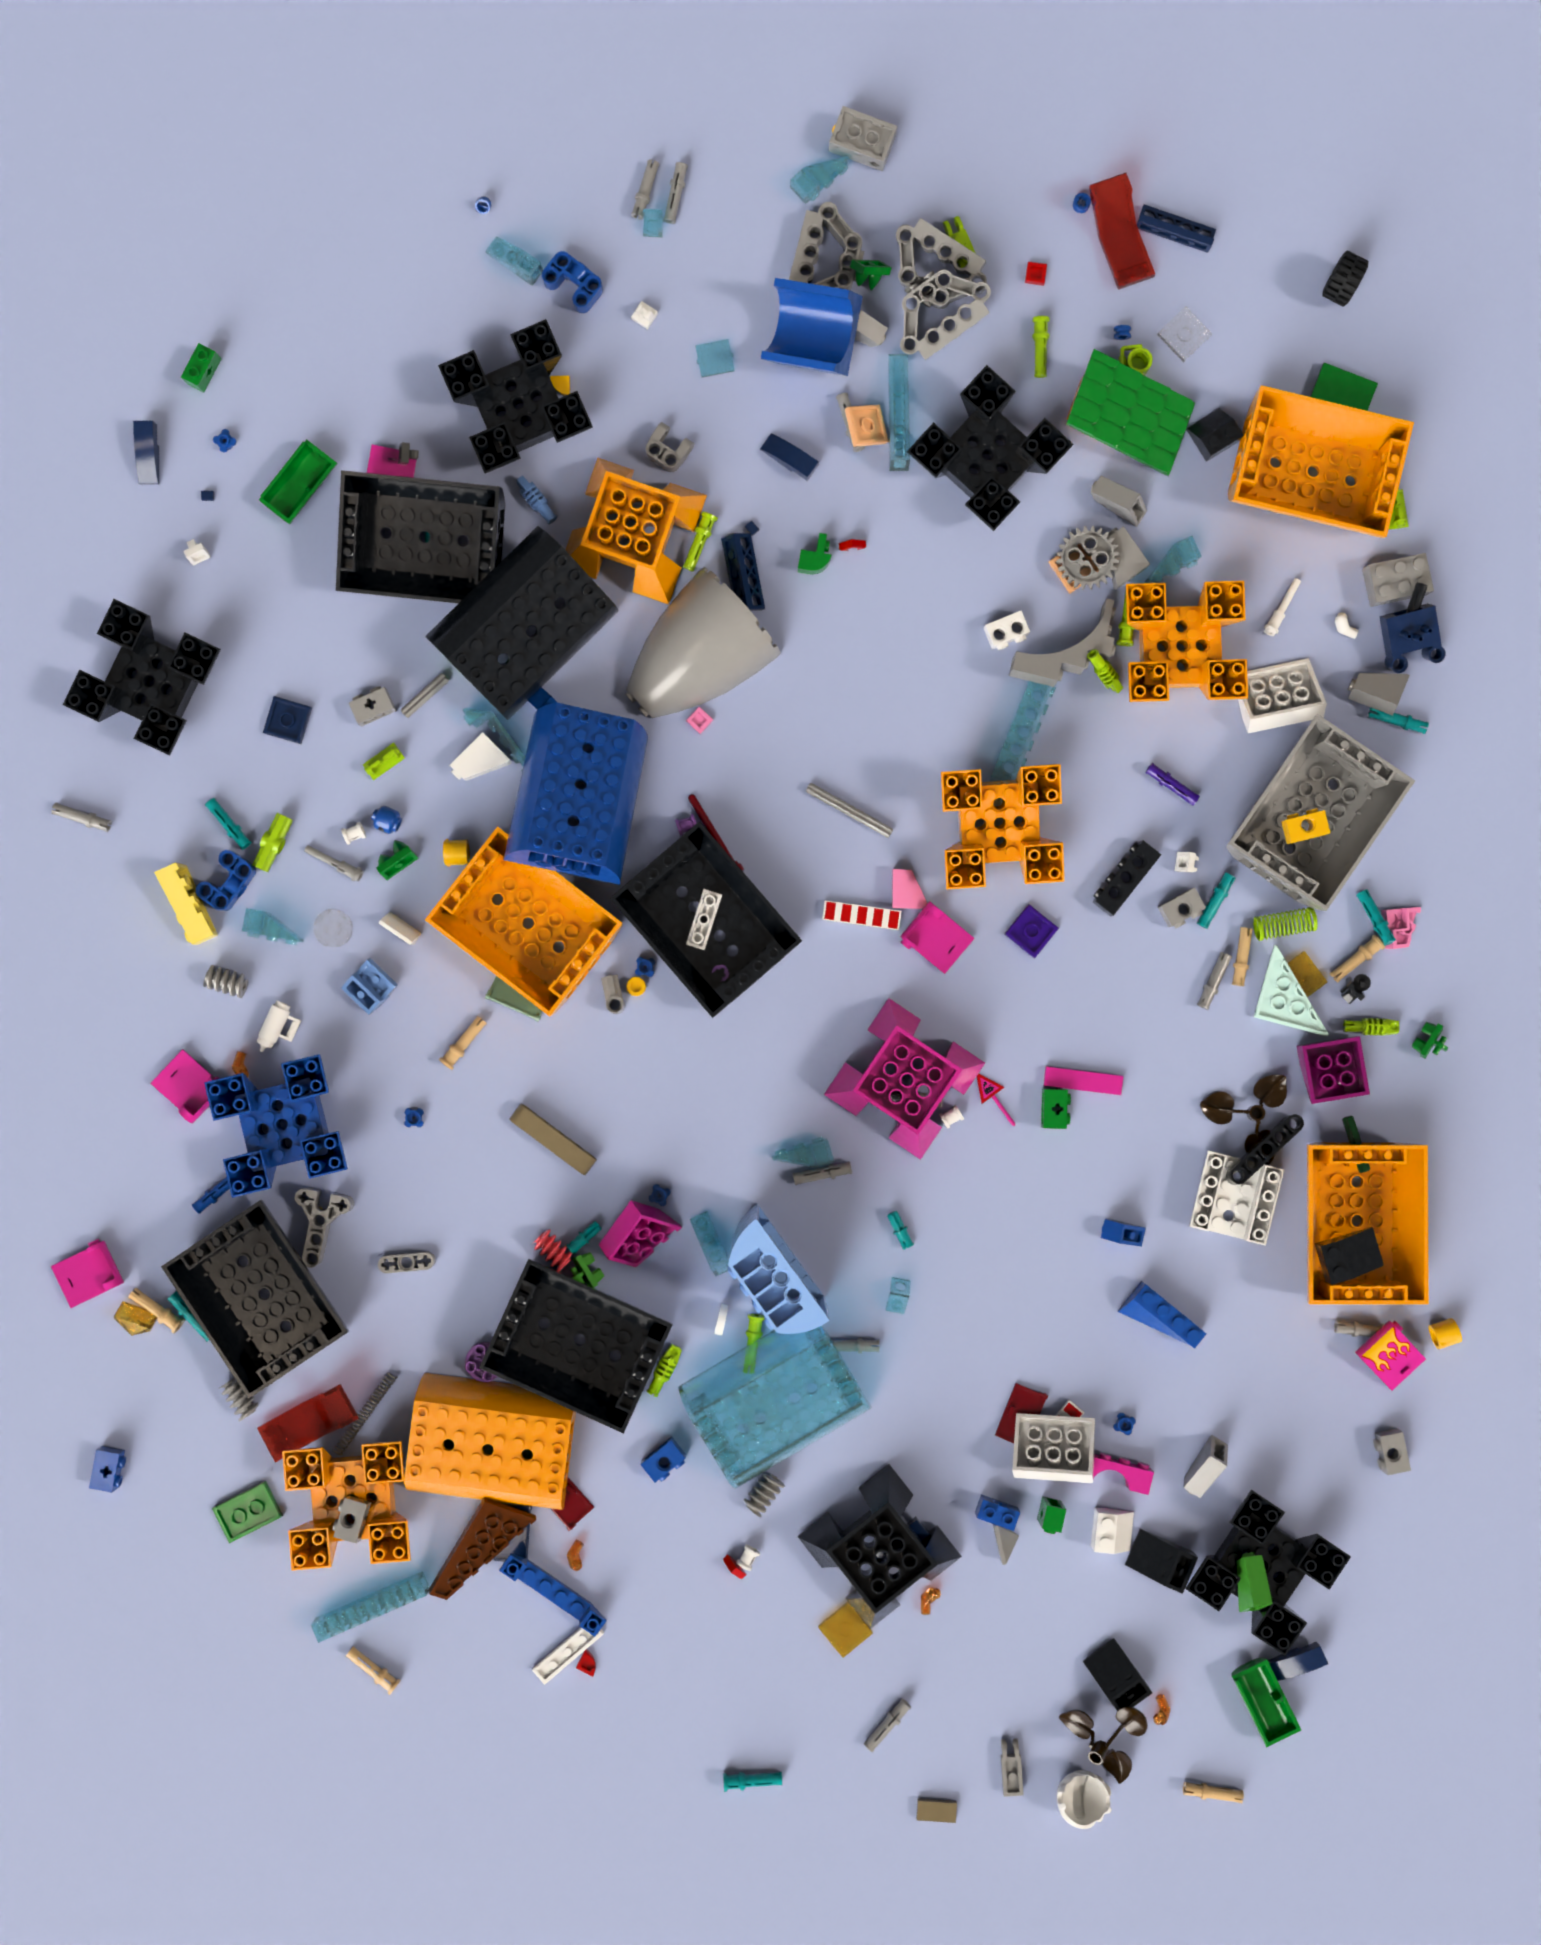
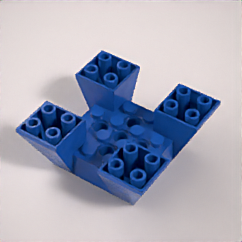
[204,1054,348,1198]

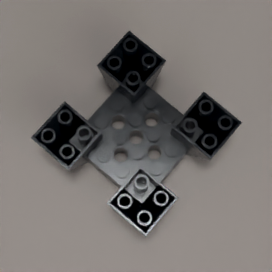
[438,319,593,474]
[907,365,1074,531]
[63,599,221,756]
[798,1464,962,1629]
[1185,1489,1351,1656]

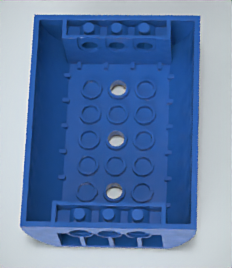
[503,702,648,885]

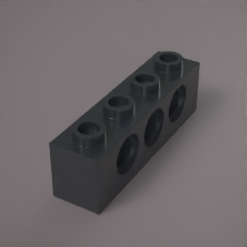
[1093,840,1162,917]

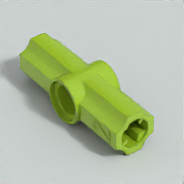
[252,813,293,872]

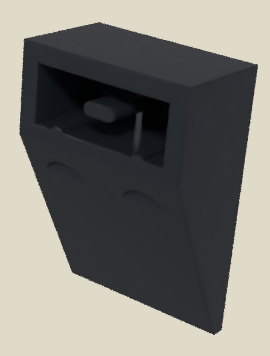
[1125,1529,1198,1594]
[1083,1638,1152,1711]

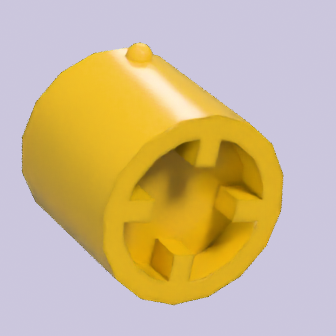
[443,839,470,867]
[1428,1318,1462,1349]

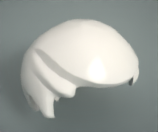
[1057,1770,1112,1829]

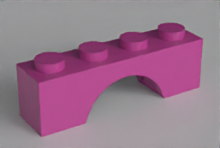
[1093,1453,1154,1495]

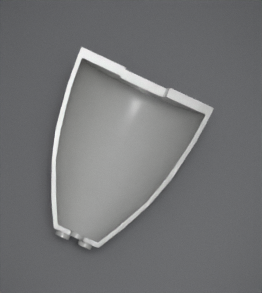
[625,567,781,718]

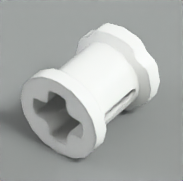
[341,822,366,845]
[939,1104,964,1129]
[736,1544,760,1571]

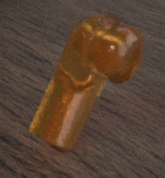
[232,1051,249,1078]
[567,1540,584,1571]
[921,1588,941,1615]
[1153,1694,1171,1725]

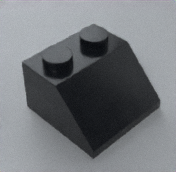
[1186,408,1244,462]

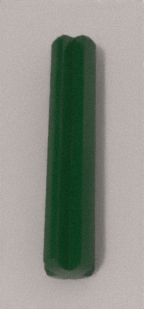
[1342,1116,1370,1173]

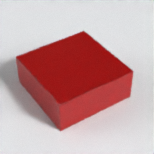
[1025,262,1047,286]

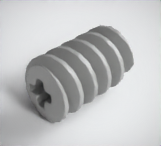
[203,965,248,998]
[218,1378,259,1421]
[744,1473,785,1518]

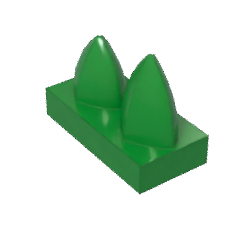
[850,260,892,290]
[376,840,419,880]

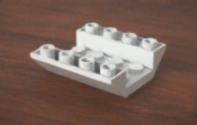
[1189,1151,1284,1246]

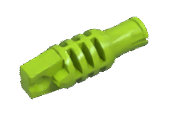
[1087,649,1123,693]
[1343,1018,1400,1036]
[647,1343,682,1397]

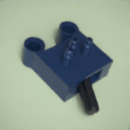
[1379,583,1446,673]

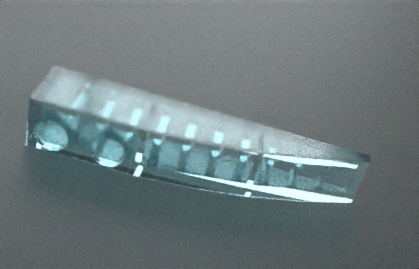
[888,354,910,471]

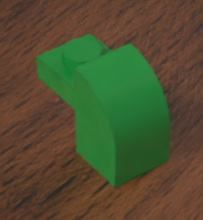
[798,533,832,575]

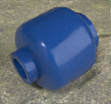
[371,806,402,834]

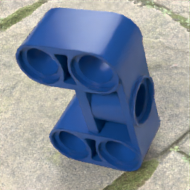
[542,251,603,314]
[196,850,256,911]

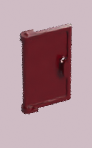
[995,1383,1049,1443]
[550,1477,594,1531]

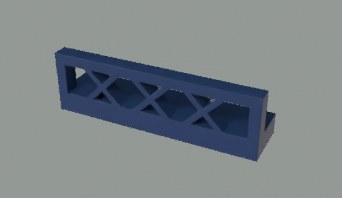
[1135,204,1216,253]
[721,533,765,611]

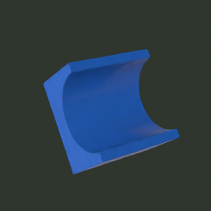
[761,278,863,376]

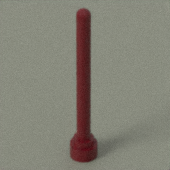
[688,794,745,871]

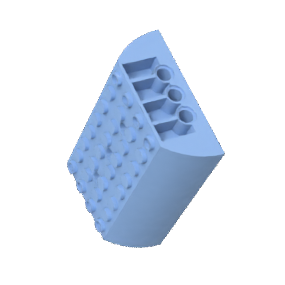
[727,1204,830,1334]

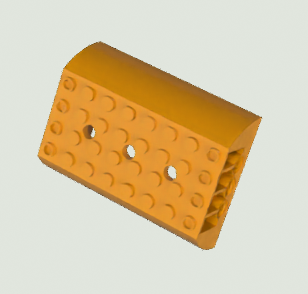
[1228,385,1414,538]
[425,826,623,1017]
[1307,1142,1429,1304]
[404,1373,576,1510]

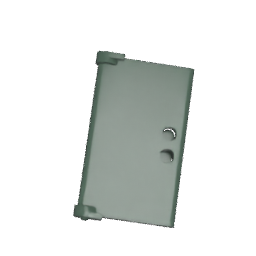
[485,976,542,1022]

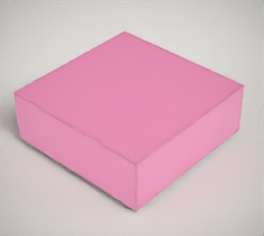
[686,707,713,734]

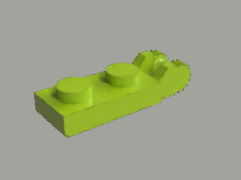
[943,216,976,268]

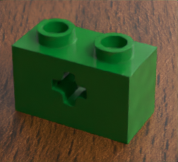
[181,343,221,393]
[1041,1089,1071,1129]
[1037,1496,1066,1534]

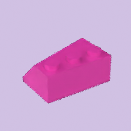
[598,1200,682,1267]

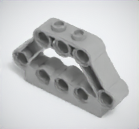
[789,202,864,290]
[896,218,987,309]
[900,269,991,360]

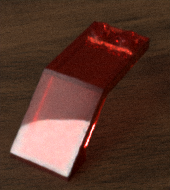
[1089,173,1155,290]
[257,1384,359,1462]

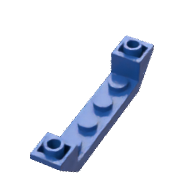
[499,1554,607,1637]

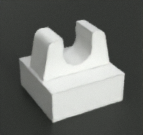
[631,301,658,330]
[184,539,211,566]
[1174,852,1199,872]

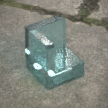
[643,209,664,237]

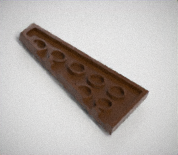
[429,1498,537,1600]

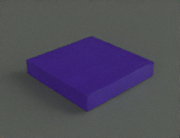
[1004,904,1059,958]

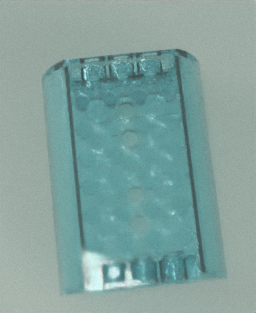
[678,1325,872,1489]

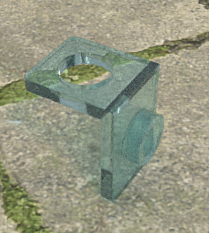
[885,1277,910,1314]

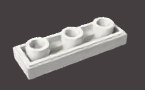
[686,889,722,950]

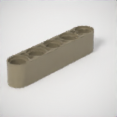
[509,1103,597,1176]

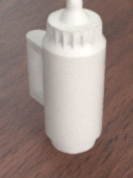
[257,1000,301,1052]

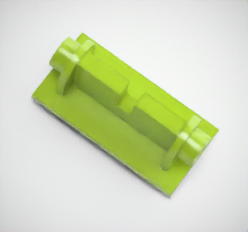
[1389,487,1409,530]
[362,743,405,780]

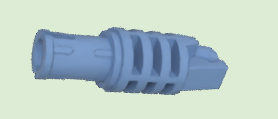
[516,475,558,524]

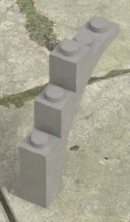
[1009,599,1116,687]

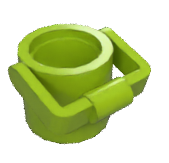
[1118,344,1153,376]

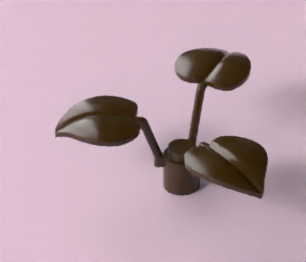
[1200,1075,1287,1165]
[1059,1706,1148,1784]

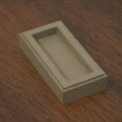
[916,1798,957,1823]

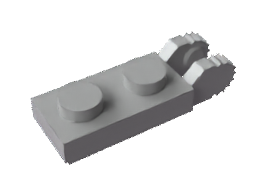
[1001,1739,1023,1797]

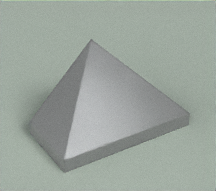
[993,1524,1019,1565]

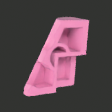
[892,869,928,909]
[1381,907,1421,949]

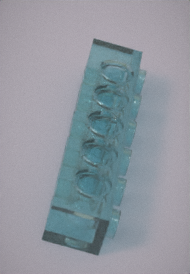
[988,681,1056,782]
[311,1571,430,1643]

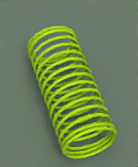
[1253,907,1318,941]

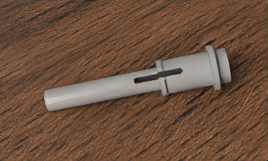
[304,845,364,881]

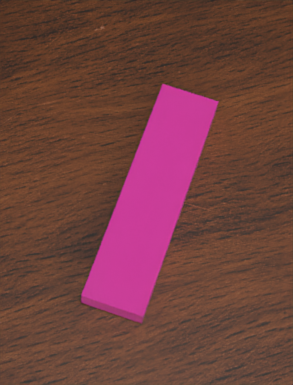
[1043,1066,1123,1095]

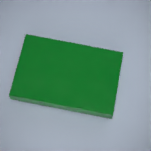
[1310,363,1378,411]
[212,1481,283,1543]

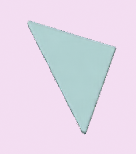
[1254,945,1329,1037]

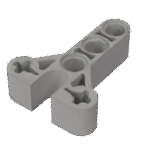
[295,1187,354,1268]

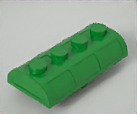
[259,439,338,525]
[1231,1657,1301,1748]

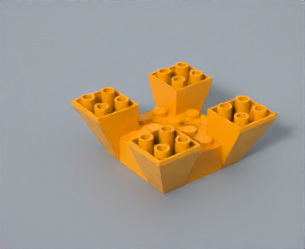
[565,457,707,605]
[1126,581,1248,702]
[941,764,1064,889]
[282,1441,411,1571]

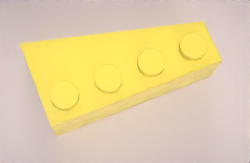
[154,863,218,945]

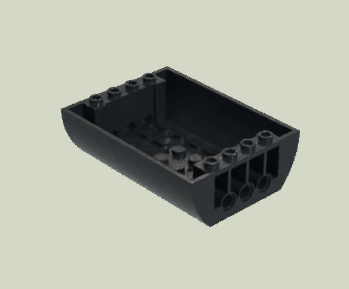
[610,821,802,1018]

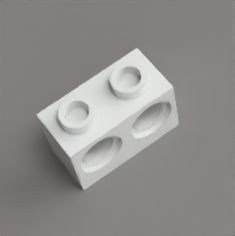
[984,610,1030,650]

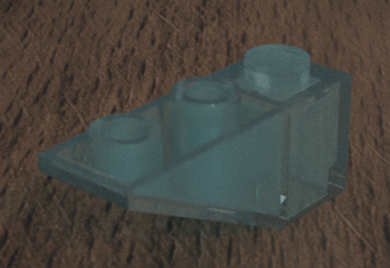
[790,156,849,204]
[485,236,543,286]
[1145,536,1202,583]
[242,908,304,945]
[772,1137,835,1168]
[689,1211,729,1276]

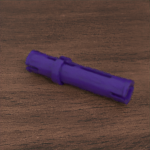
[1145,763,1200,806]

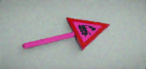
[977,1073,1016,1126]

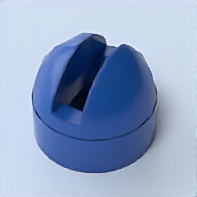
[475,196,491,214]

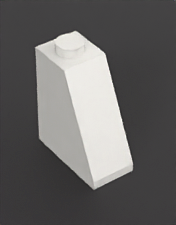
[450,732,512,781]

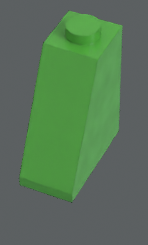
[1237,1552,1273,1612]

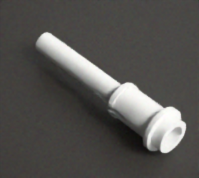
[1264,578,1301,636]

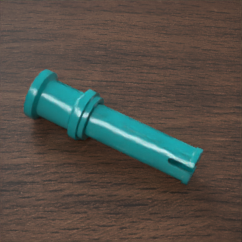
[723,1772,782,1792]

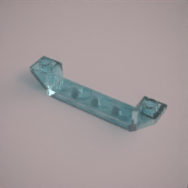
[463,708,525,771]

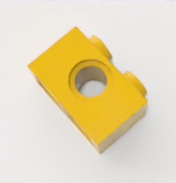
[1281,808,1330,844]

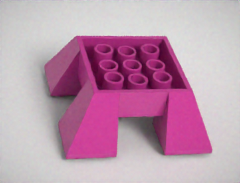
[824,998,985,1160]

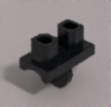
[1340,974,1371,1004]

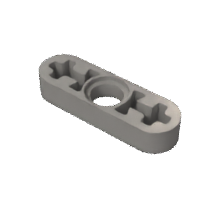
[378,1251,436,1273]

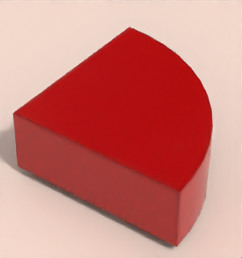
[839,539,866,551]
[723,1554,747,1579]
[576,1649,596,1677]

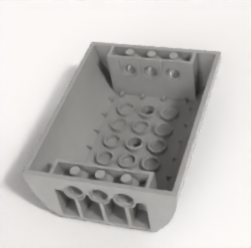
[1227,714,1415,911]

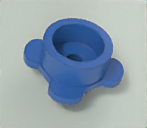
[213,429,236,453]
[635,957,655,977]
[404,1108,424,1127]
[648,1184,671,1206]
[1113,1413,1136,1435]

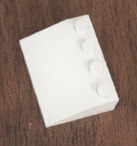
[1238,658,1327,733]
[1012,1413,1095,1483]

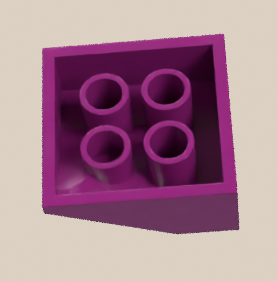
[1296,1036,1370,1104]

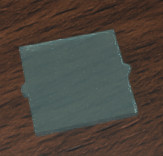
[695,339,735,378]

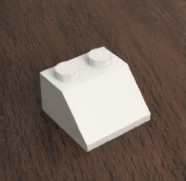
[1091,1507,1134,1554]

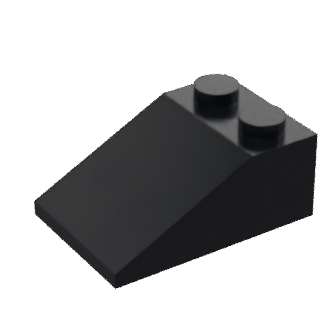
[1315,1227,1384,1285]

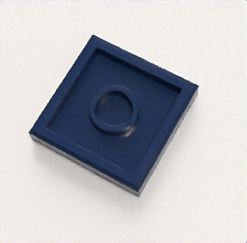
[263,696,312,744]

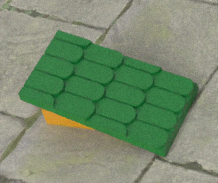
[1066,349,1195,476]

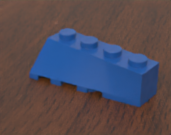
[1118,1281,1207,1349]

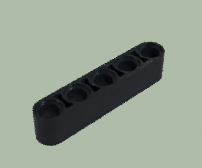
[1226,1114,1304,1185]

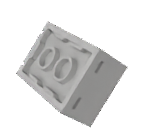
[829,106,897,171]
[1362,553,1434,607]

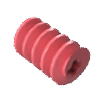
[532,1229,572,1272]

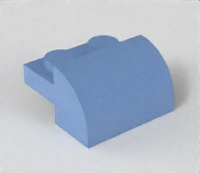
[341,958,398,1015]

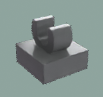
[398,442,419,465]

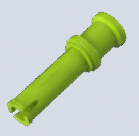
[1032,316,1050,378]
[682,512,718,572]
[1116,587,1135,647]
[743,1313,765,1375]

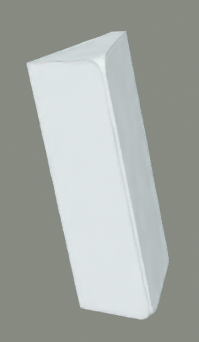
[379,912,421,945]

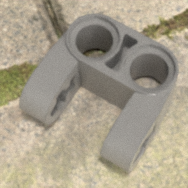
[646,422,694,472]

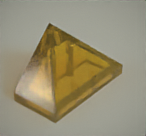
[114,1301,158,1336]

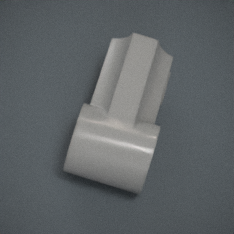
[601,975,625,1014]

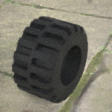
[1322,250,1369,307]

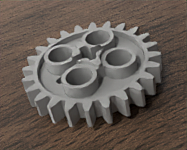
[1056,526,1120,590]

